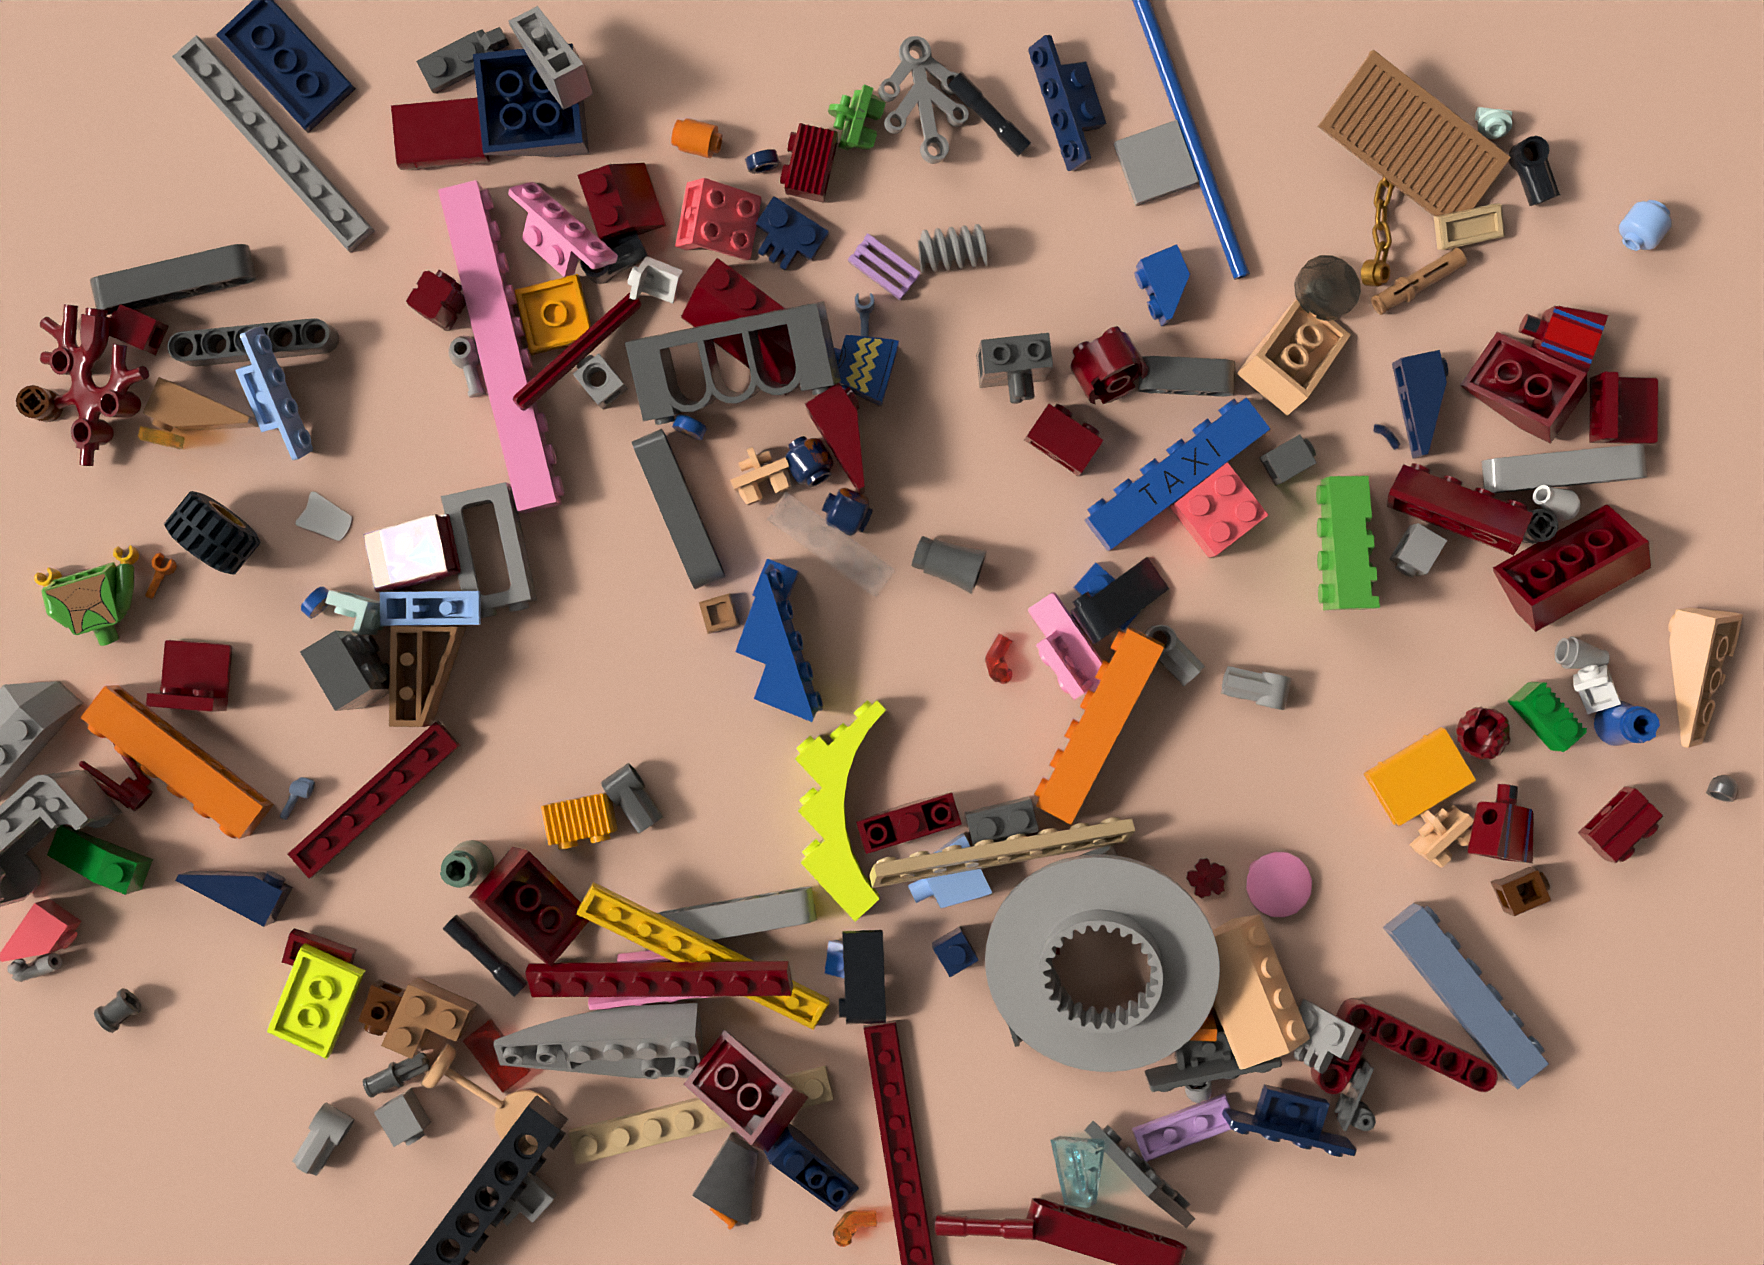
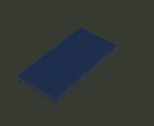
[216,0,356,133]

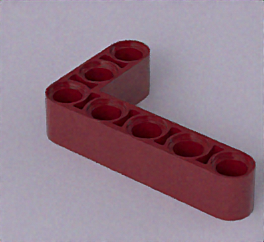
[1310,998,1498,1094]

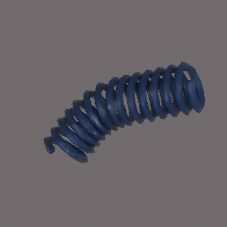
[1373,424,1401,450]

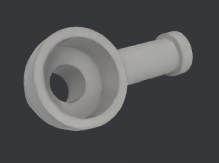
[448,336,485,398]

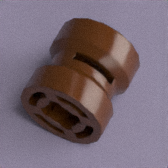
[16,385,63,422]

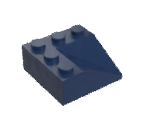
[473,43,589,157]

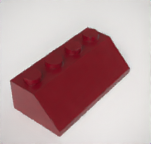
[681,258,796,396]
[1386,463,1533,556]
[1493,504,1651,632]

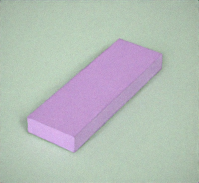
[1132,1093,1231,1162]

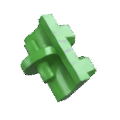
[828,84,886,150]

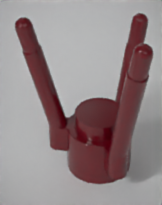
[79,743,153,812]

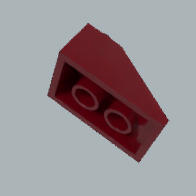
[1461,332,1587,444]
[805,382,865,495]
[469,847,589,967]
[683,1030,809,1152]

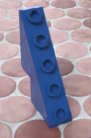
[735,563,823,722]

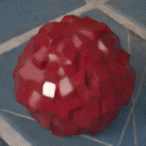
[1456,706,1511,759]

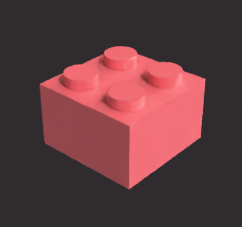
[1169,462,1268,558]

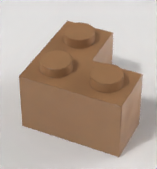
[381,977,478,1059]

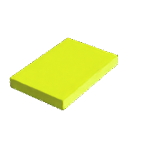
[267,943,365,1059]

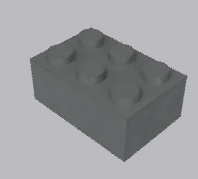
[300,630,390,711]

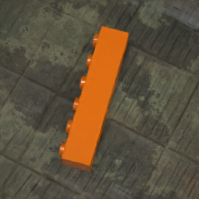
[1034,626,1165,825]
[80,685,274,839]

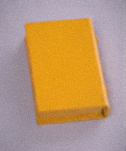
[1363,727,1476,826]

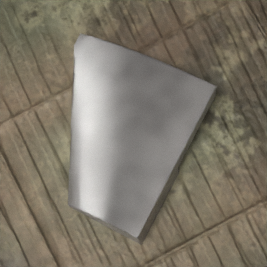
[692,1133,758,1225]

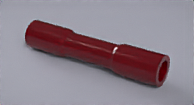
[935,1215,1037,1240]

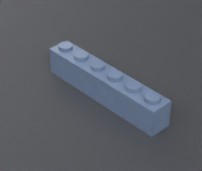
[1383,903,1549,1089]

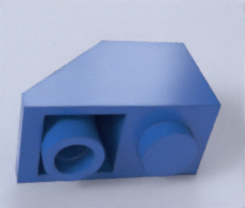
[1134,244,1190,326]

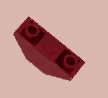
[856,792,962,854]

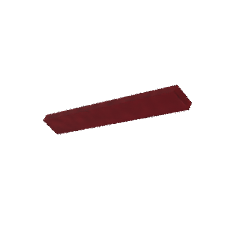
[863,1020,935,1265]

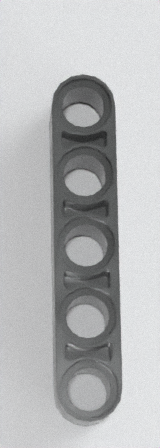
[90,244,256,315]
[167,318,339,367]
[632,429,725,590]

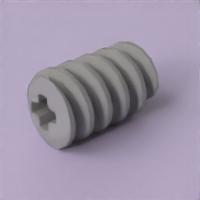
[918,224,987,273]

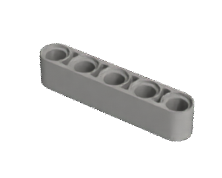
[1481,444,1647,493]
[658,887,817,940]

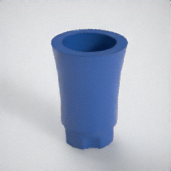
[1594,701,1660,746]

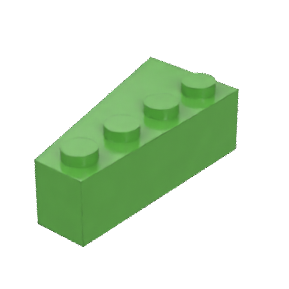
[1316,476,1380,611]

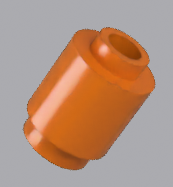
[671,118,723,159]

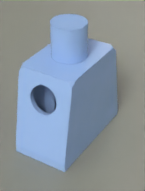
[908,833,992,908]

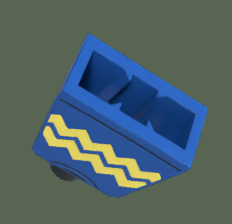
[834,335,899,406]

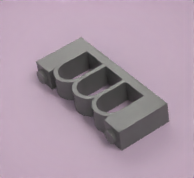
[625,301,841,425]

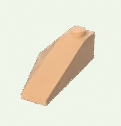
[1669,607,1743,748]

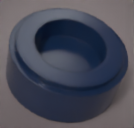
[745,149,780,174]

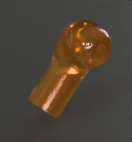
[833,1210,877,1247]

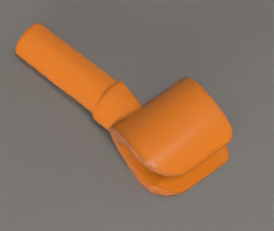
[145,553,177,599]

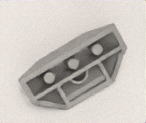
[0,681,83,797]

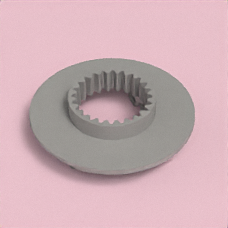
[985,854,1220,1072]

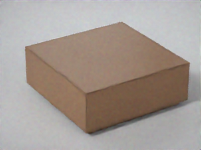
[699,593,740,634]

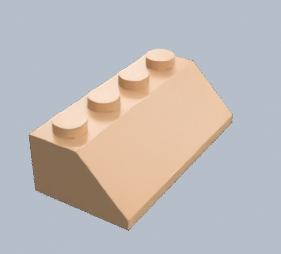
[1213,914,1310,1069]

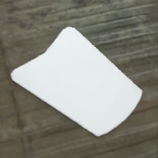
[295,492,352,541]

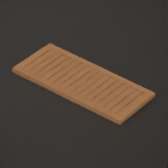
[1317,50,1511,217]

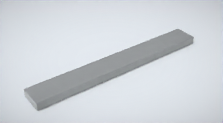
[172,35,375,253]

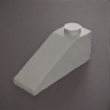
[508,6,593,109]

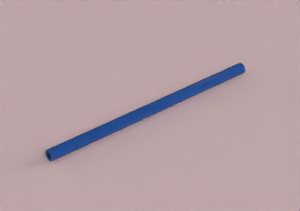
[1132,0,1250,280]

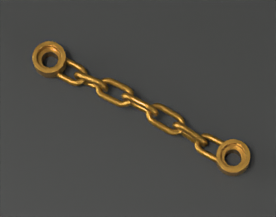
[1361,178,1394,286]

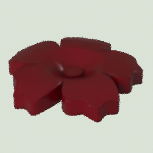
[1186,858,1227,899]

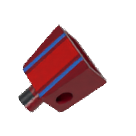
[1519,306,1608,374]
[1468,784,1534,864]

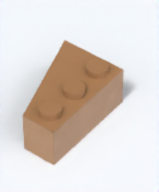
[389,626,467,727]

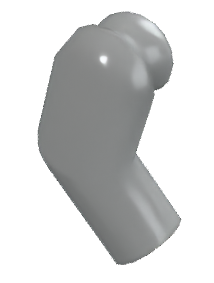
[7,953,62,982]

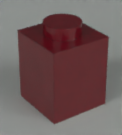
[109,304,169,356]

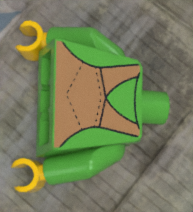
[34,545,139,646]

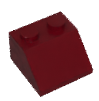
[577,162,666,245]

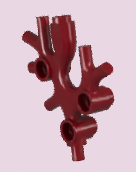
[40,304,149,466]

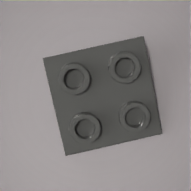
[1334,1058,1376,1131]

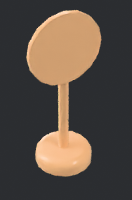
[421,1043,551,1146]

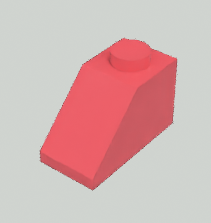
[0,899,82,962]

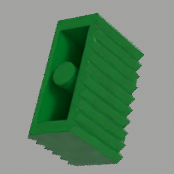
[1507,682,1587,752]

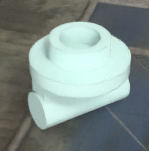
[1475,107,1512,139]

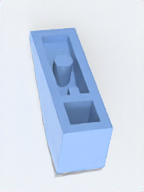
[380,591,481,626]

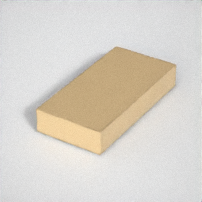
[1434,203,1505,250]

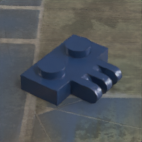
[756,196,829,271]

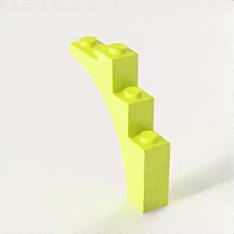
[795,700,886,922]

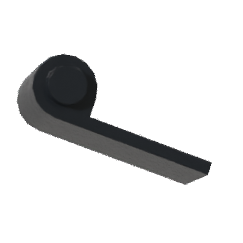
[1071,557,1170,644]
[839,930,886,1025]

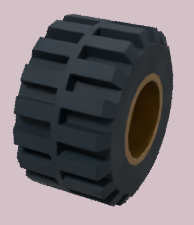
[164,491,261,575]

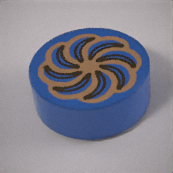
[672,414,707,440]
[301,586,329,619]

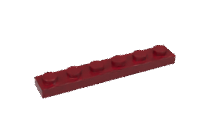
[287,721,461,879]

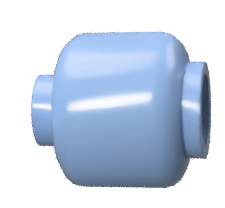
[1619,200,1672,251]

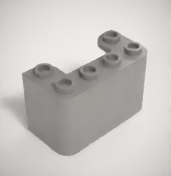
[0,770,122,907]

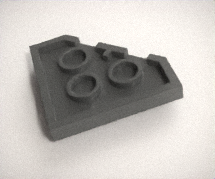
[1084,1121,1196,1228]

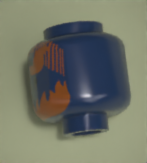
[785,436,834,487]
[821,487,873,536]

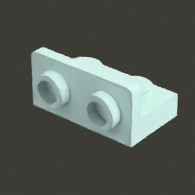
[325,590,384,635]

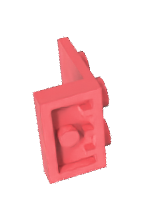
[675,178,761,260]

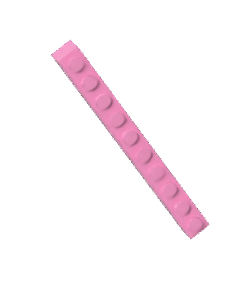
[438,180,564,514]

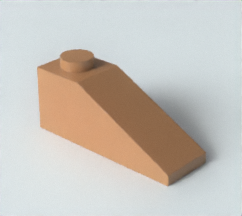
[143,377,259,432]

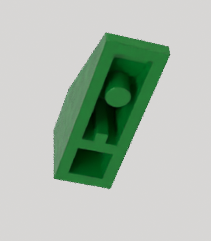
[47,825,153,895]

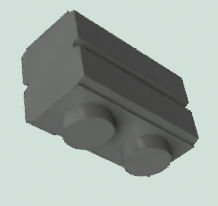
[964,796,1039,846]

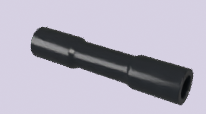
[948,71,1031,157]
[443,914,528,997]

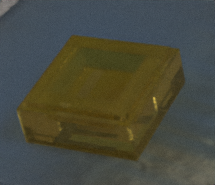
[138,426,185,450]

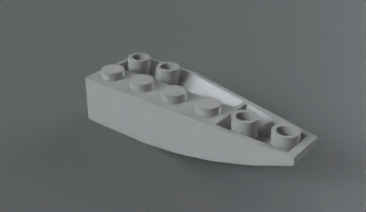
[494,1003,703,1079]

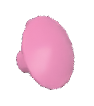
[1246,852,1312,917]

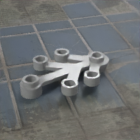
[878,36,969,164]

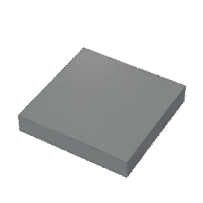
[1114,120,1199,206]

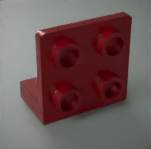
[1589,371,1658,444]
[146,640,232,712]

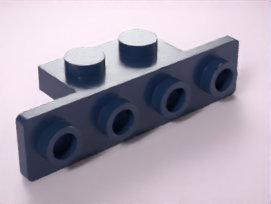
[1028,35,1107,171]
[1222,1084,1357,1157]

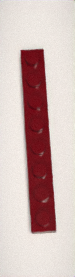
[525,961,793,998]

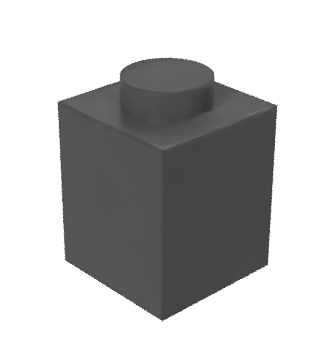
[1259,434,1317,486]

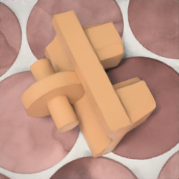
[730,447,792,506]
[1409,805,1474,868]

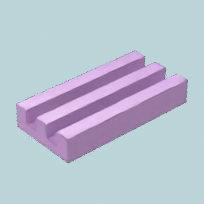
[848,233,920,301]

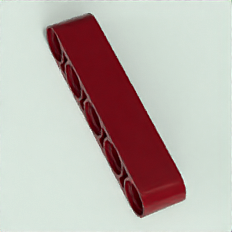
[1026,1198,1187,1265]

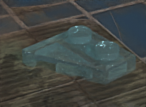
[1050,1136,1105,1208]

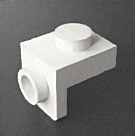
[628,256,683,304]
[1573,665,1621,714]

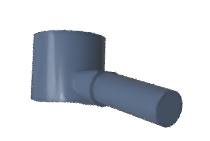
[855,293,874,337]
[280,777,315,820]

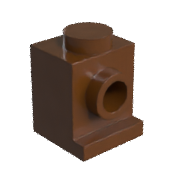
[1491,867,1552,916]
[358,980,405,1036]

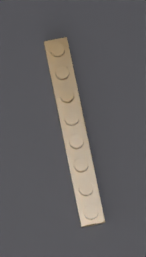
[869,817,1135,888]
[568,1065,834,1165]

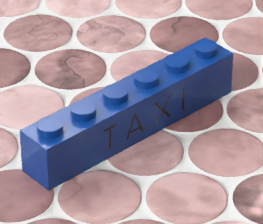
[1084,397,1270,551]

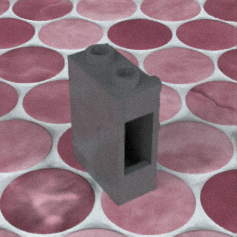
[976,333,1053,404]

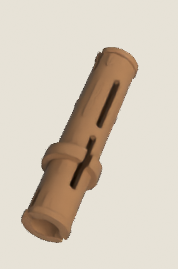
[1371,247,1467,315]

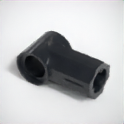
[1509,135,1560,206]
[581,231,648,284]

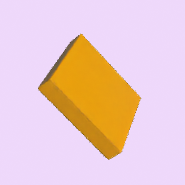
[514,274,592,355]

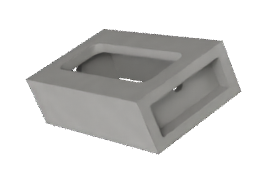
[441,482,537,618]

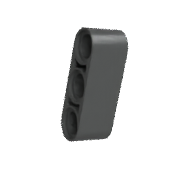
[1138,356,1235,397]

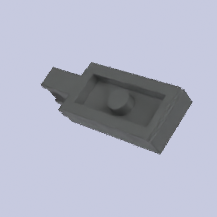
[416,27,509,93]

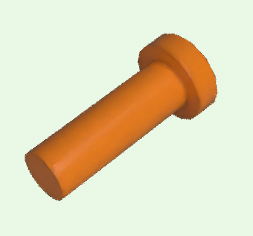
[709,1208,738,1230]

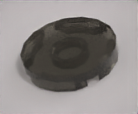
[1294,255,1361,321]

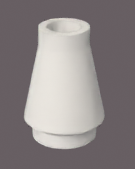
[1533,485,1580,521]

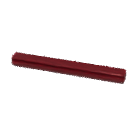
[512,293,642,411]

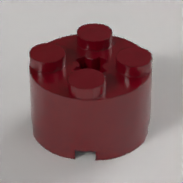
[1070,326,1148,404]

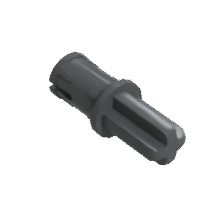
[363,1052,430,1098]

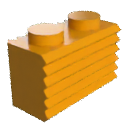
[541,792,618,850]

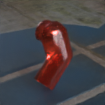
[985,633,1013,684]

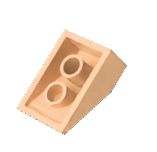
[1237,293,1351,416]

